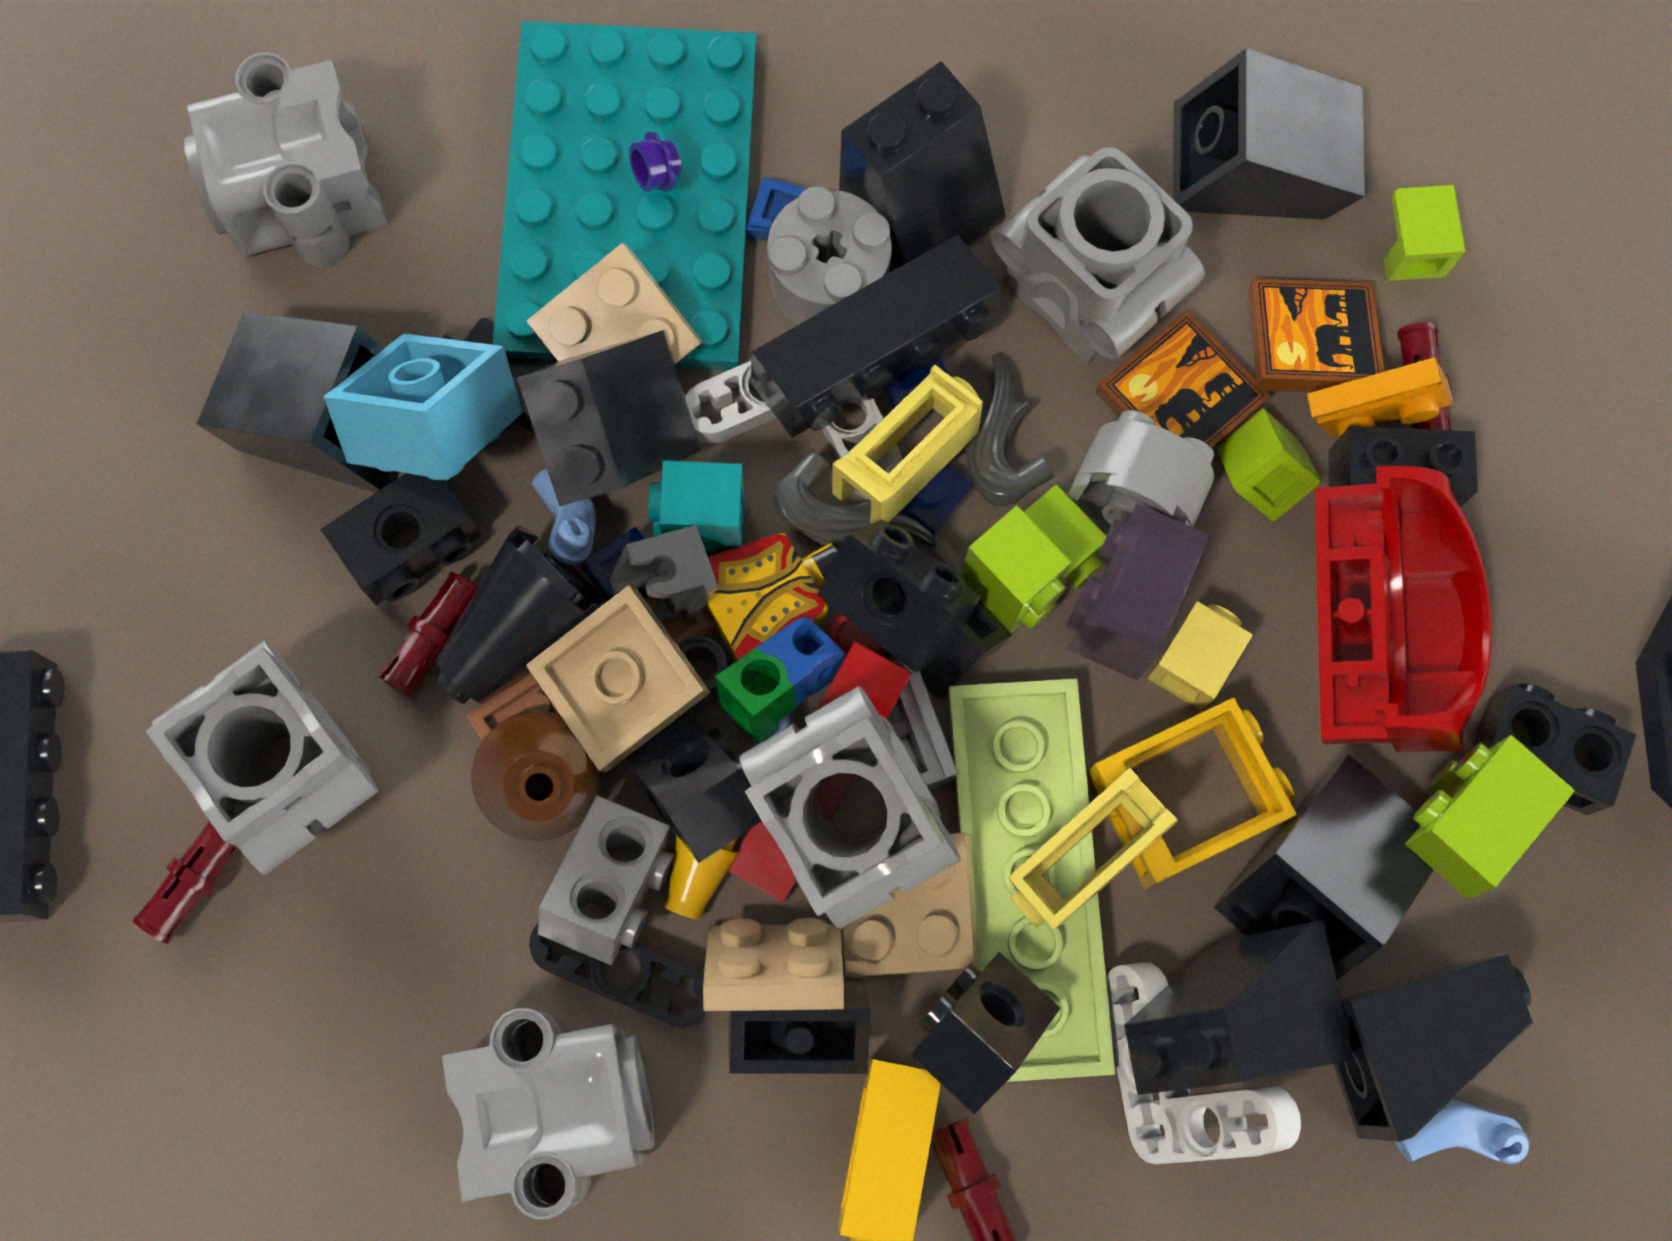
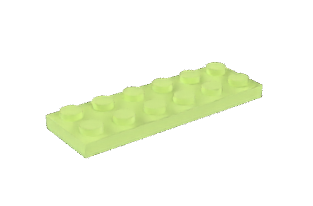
[947,679,1115,1082]

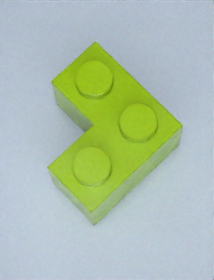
[960,484,1109,634]
[1405,735,1575,900]

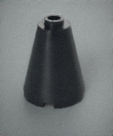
[435,525,603,704]

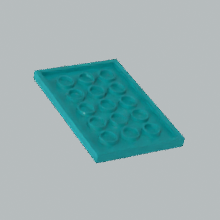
[492,21,756,371]

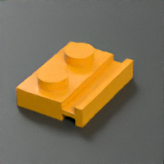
[1307,357,1453,439]

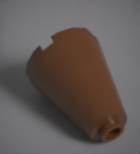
[471,711,603,841]

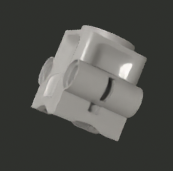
[184,52,389,268]
[991,147,1205,365]
[146,640,379,875]
[739,686,961,929]
[442,1008,655,1219]

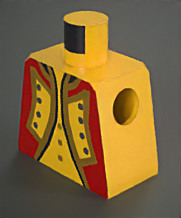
[704,533,839,662]

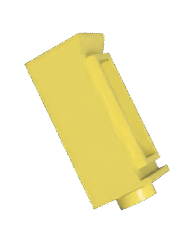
[832,365,983,524]
[1008,768,1178,930]

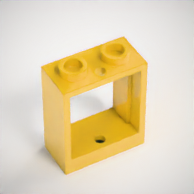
[1086,697,1297,890]
[838,1059,941,1241]

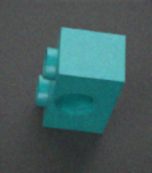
[648,461,746,557]

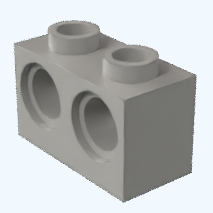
[538,796,675,966]

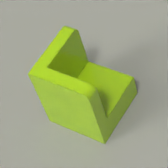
[1383,185,1466,281]
[1217,408,1322,522]

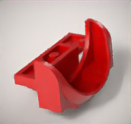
[1315,466,1492,752]

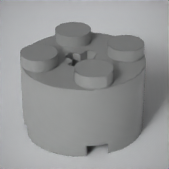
[767,186,891,325]
[1067,410,1214,556]

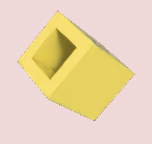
[1147,601,1253,711]

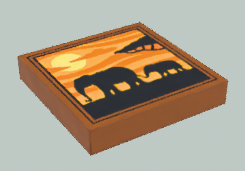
[1248,278,1384,392]
[1095,310,1271,450]

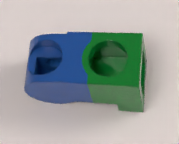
[715,617,846,745]

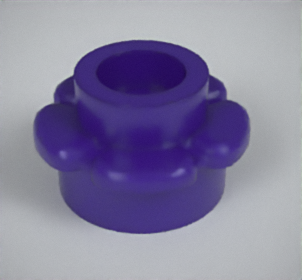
[629,131,681,192]

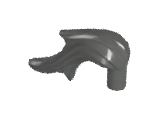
[965,354,1055,506]
[772,449,936,552]

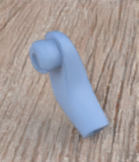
[532,468,597,565]
[1393,1100,1529,1164]

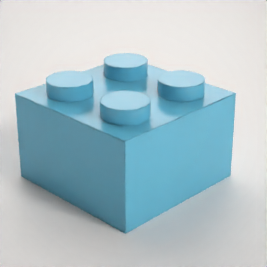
[323,334,523,480]

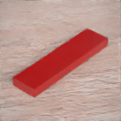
[728,641,913,903]

